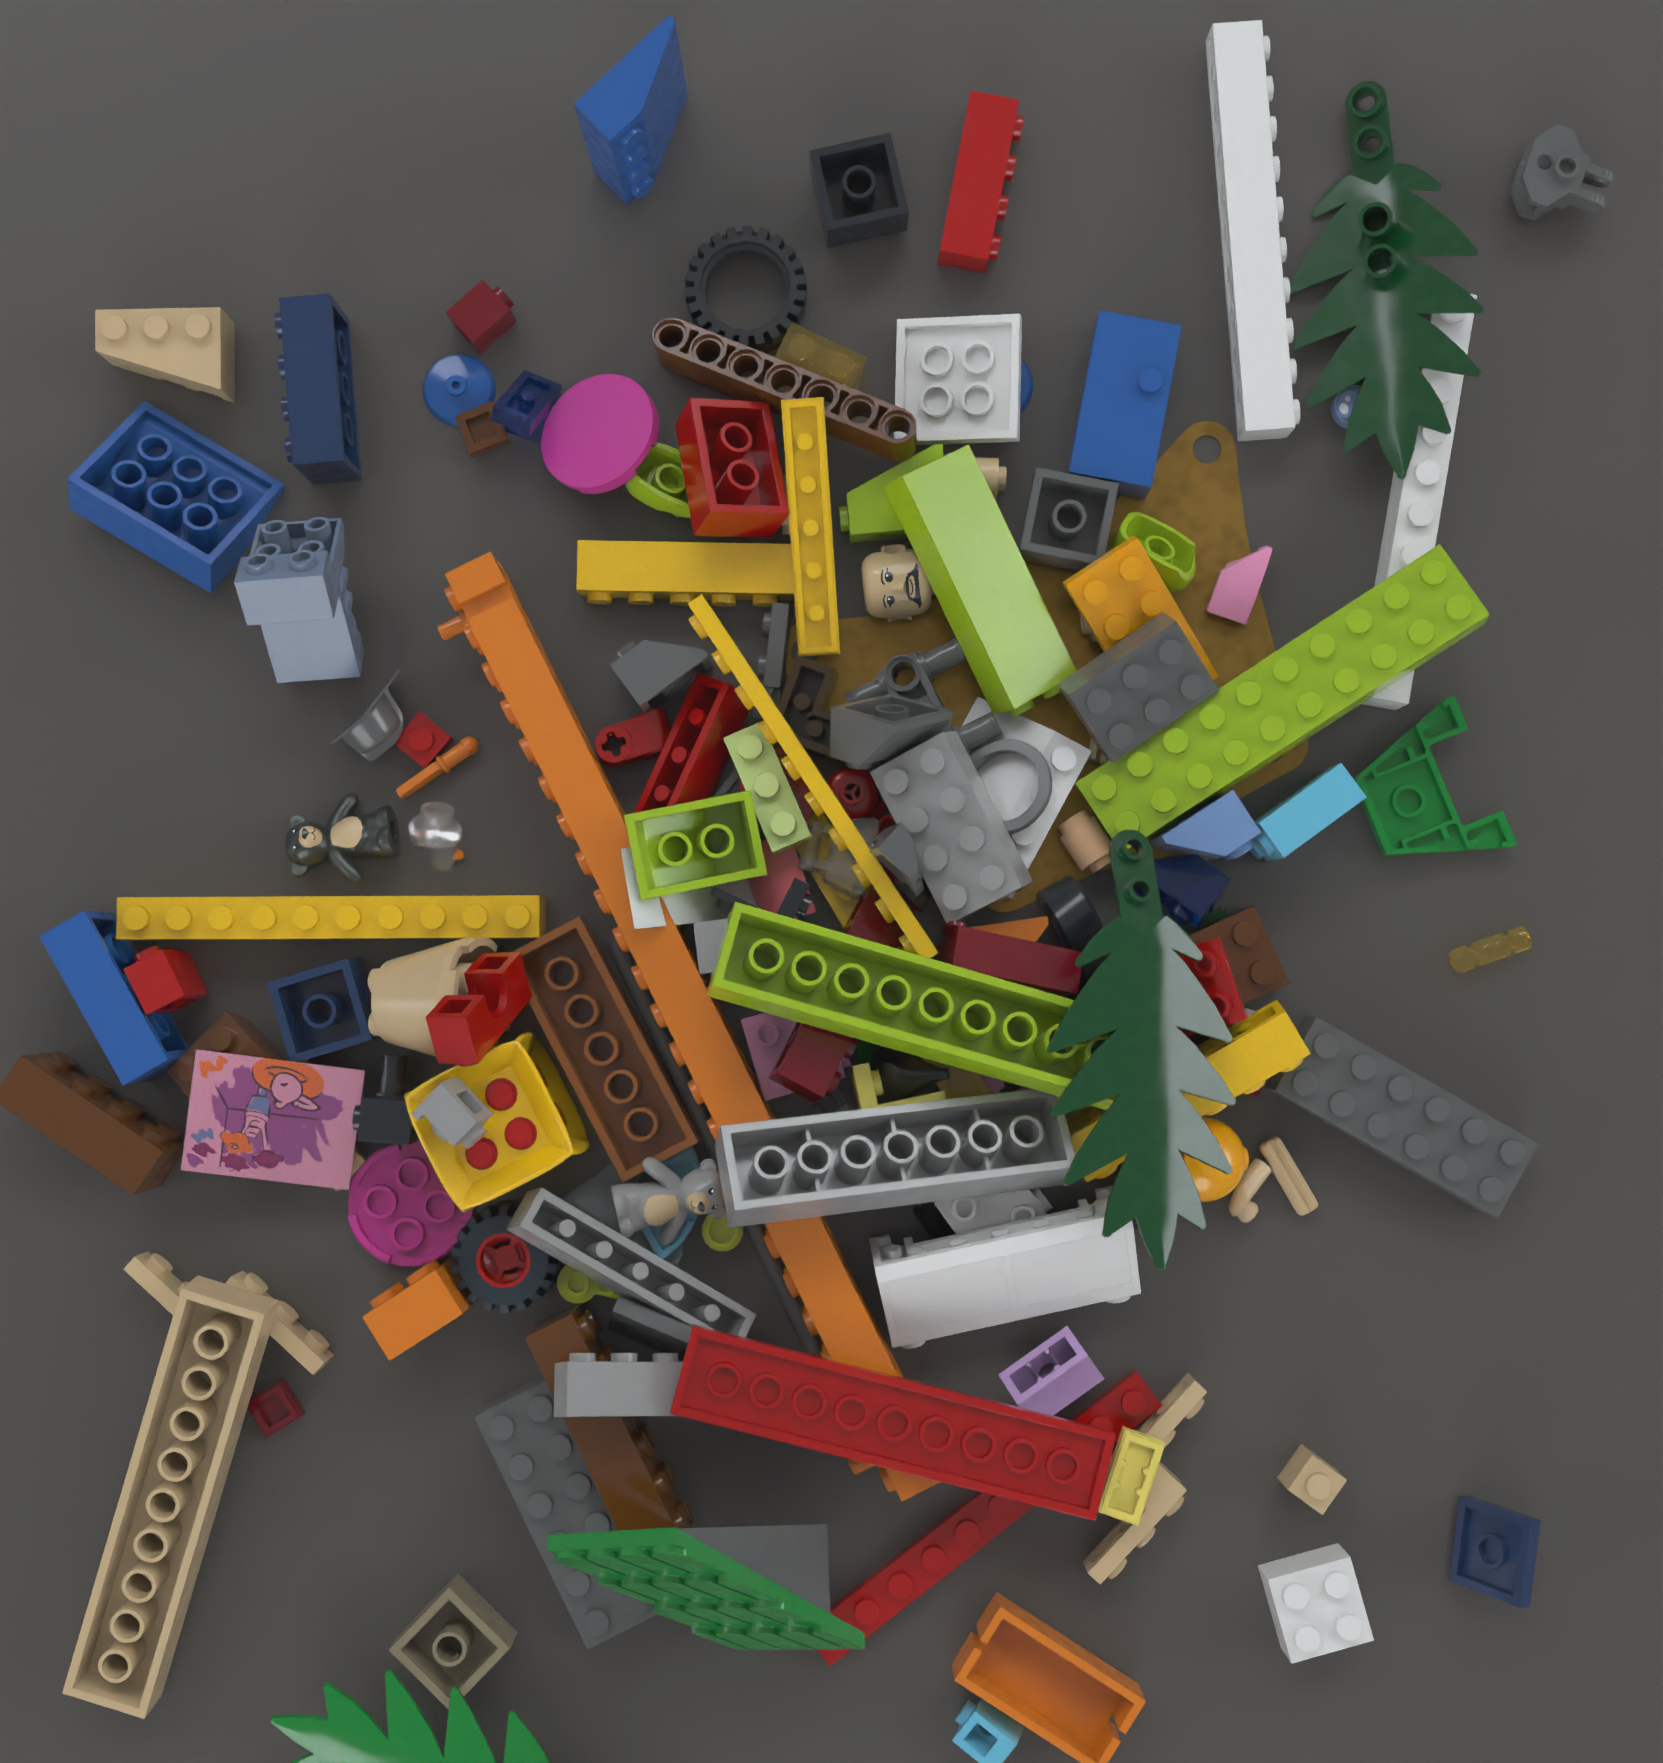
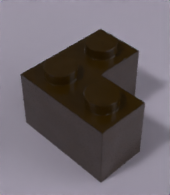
[777,655,847,765]

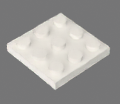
[894,314,1022,445]

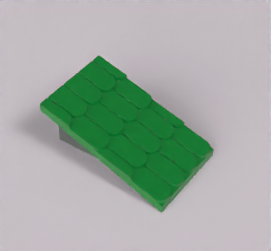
[547,1524,865,1650]

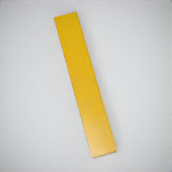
[781,397,840,656]

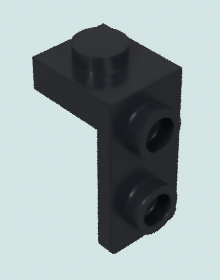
[710,878,814,919]

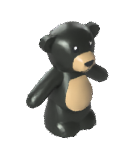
[285,793,400,884]

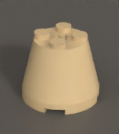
[368,937,510,1057]

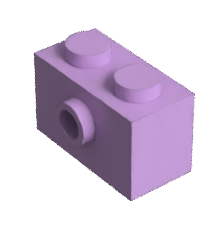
[998,1326,1104,1416]

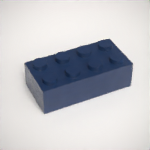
[274,293,362,485]

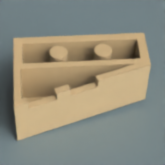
[95,307,235,403]

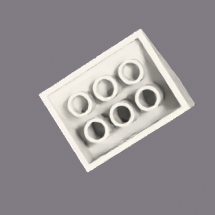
[962,697,1092,901]

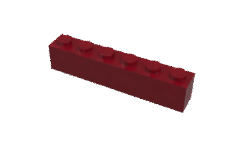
[769,860,931,1102]

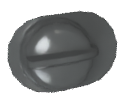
[330,669,404,761]

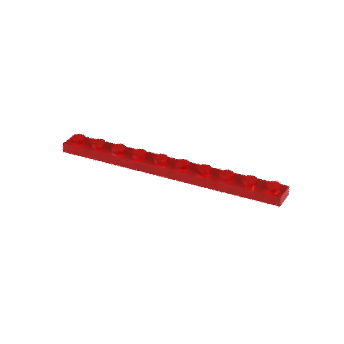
[817,1369,1163,1666]

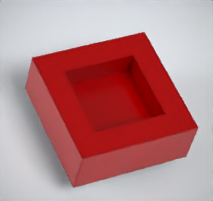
[395,711,454,769]

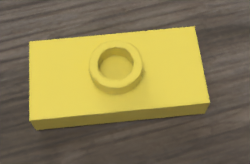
[1098,1426,1166,1526]

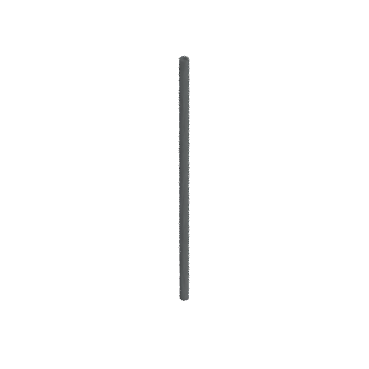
[605,938,823,1357]

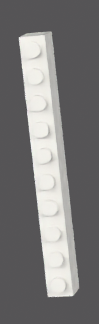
[1205,20,1300,441]
[1362,294,1477,710]

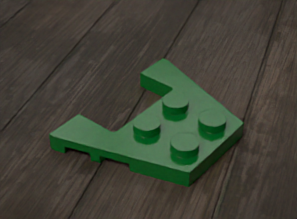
[1353,695,1518,856]

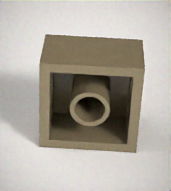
[389,1573,518,1709]

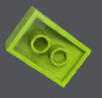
[624,790,767,900]

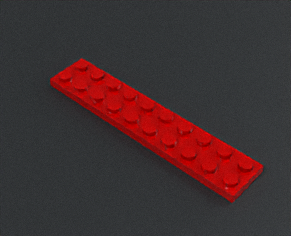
[670,1324,1116,1521]

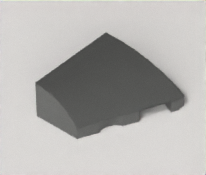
[869,822,928,909]

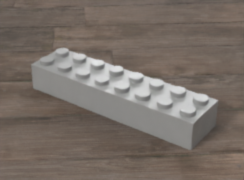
[715,1089,1075,1228]

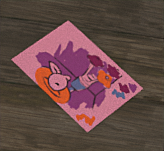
[181,1049,365,1190]

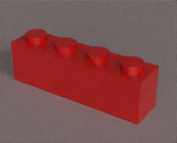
[938,90,1024,274]
[634,672,749,813]

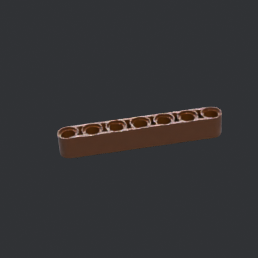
[652,317,917,462]

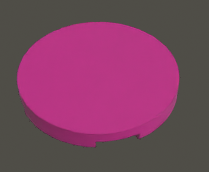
[541,374,659,494]
[348,1141,474,1266]

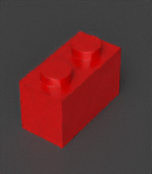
[124,946,210,1015]

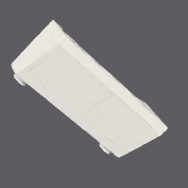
[869,1185,1141,1349]

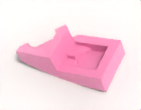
[1206,545,1273,625]

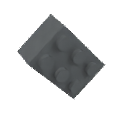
[1057,612,1219,763]

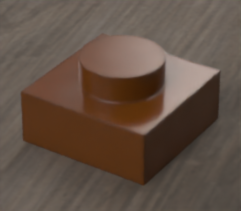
[455,401,511,458]

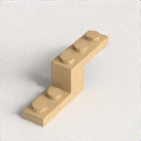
[124,1251,334,1375]
[1083,1373,1207,1585]

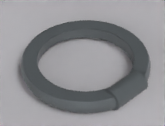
[970,739,1053,835]

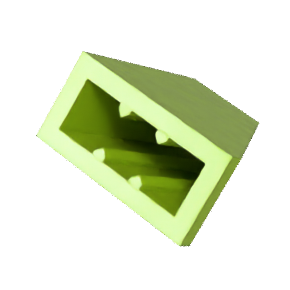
[839,444,944,543]

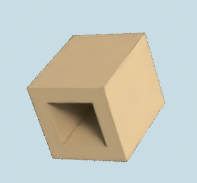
[1277,1444,1347,1515]

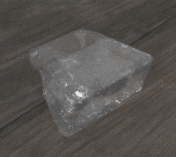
[798,818,879,900]

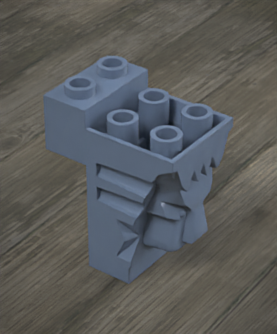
[234,517,365,683]

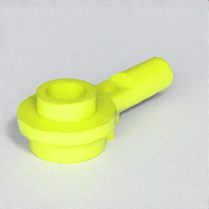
[702,1205,743,1252]
[557,1265,621,1304]

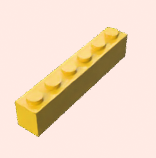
[576,540,795,607]
[1067,1000,1311,1182]

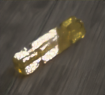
[1449,926,1532,973]

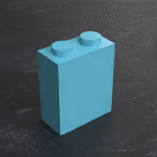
[1250,763,1367,862]

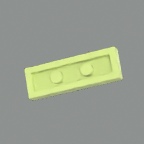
[723,721,812,855]

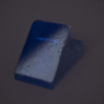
[491,370,562,443]

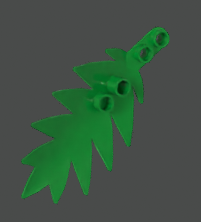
[271,1669,550,1763]

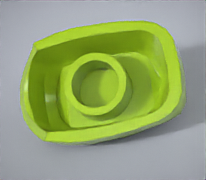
[625,442,691,518]
[1110,512,1196,594]

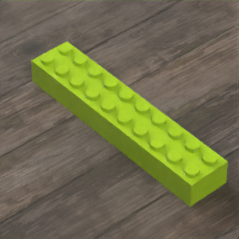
[1075,544,1490,854]
[706,902,1120,1110]

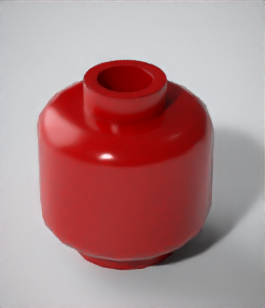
[827,767,879,822]

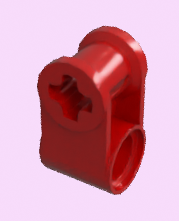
[595,708,672,768]

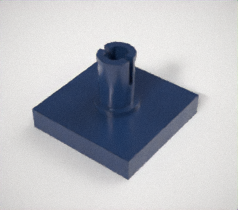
[1449,1496,1541,1608]

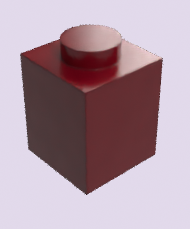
[446,279,516,354]

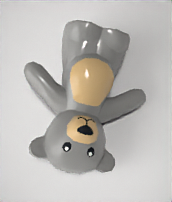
[611,1157,726,1246]

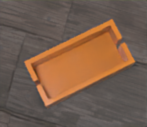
[951,1592,1146,1763]

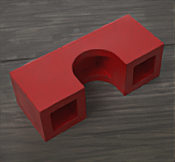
[425,952,532,1067]

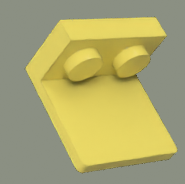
[849,1063,947,1110]

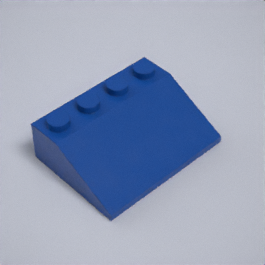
[574,15,687,205]
[67,401,284,593]

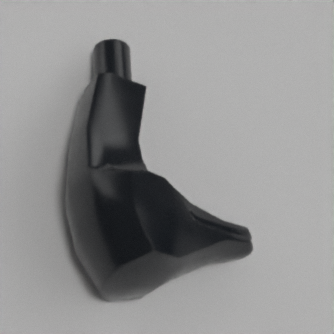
[876,1044,950,1099]

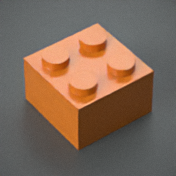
[362,1258,474,1361]

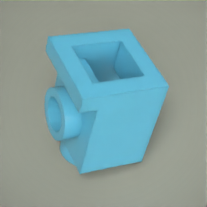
[952,1698,1025,1763]

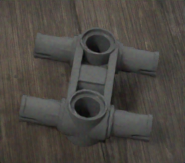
[844,638,1003,755]

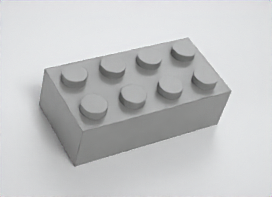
[870,731,1034,923]

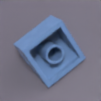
[1149,790,1261,862]

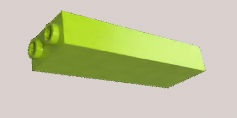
[883,444,1077,717]

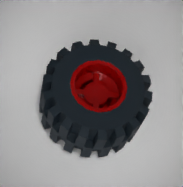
[451,1200,563,1313]

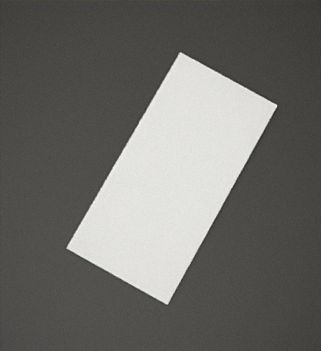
[621,848,756,929]

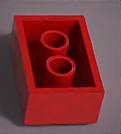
[675,398,789,538]

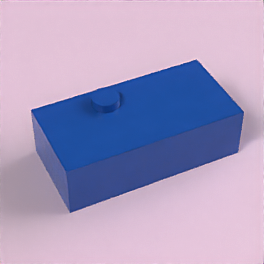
[1066,310,1182,499]
[39,911,189,1085]

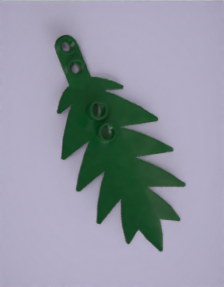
[1290,81,1484,479]
[1047,830,1236,1271]

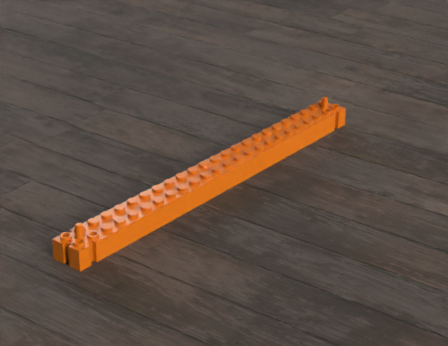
[437,551,940,1501]

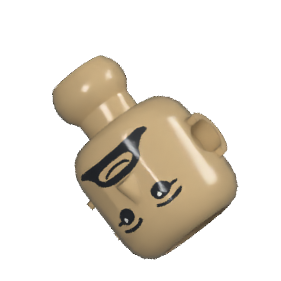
[861,544,935,622]

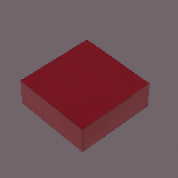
[248,1378,305,1439]

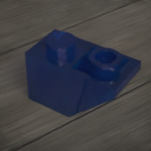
[1133,854,1231,928]

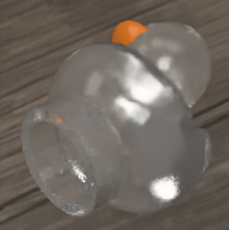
[408,802,465,871]

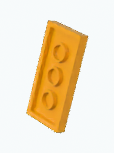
[1062,536,1219,681]

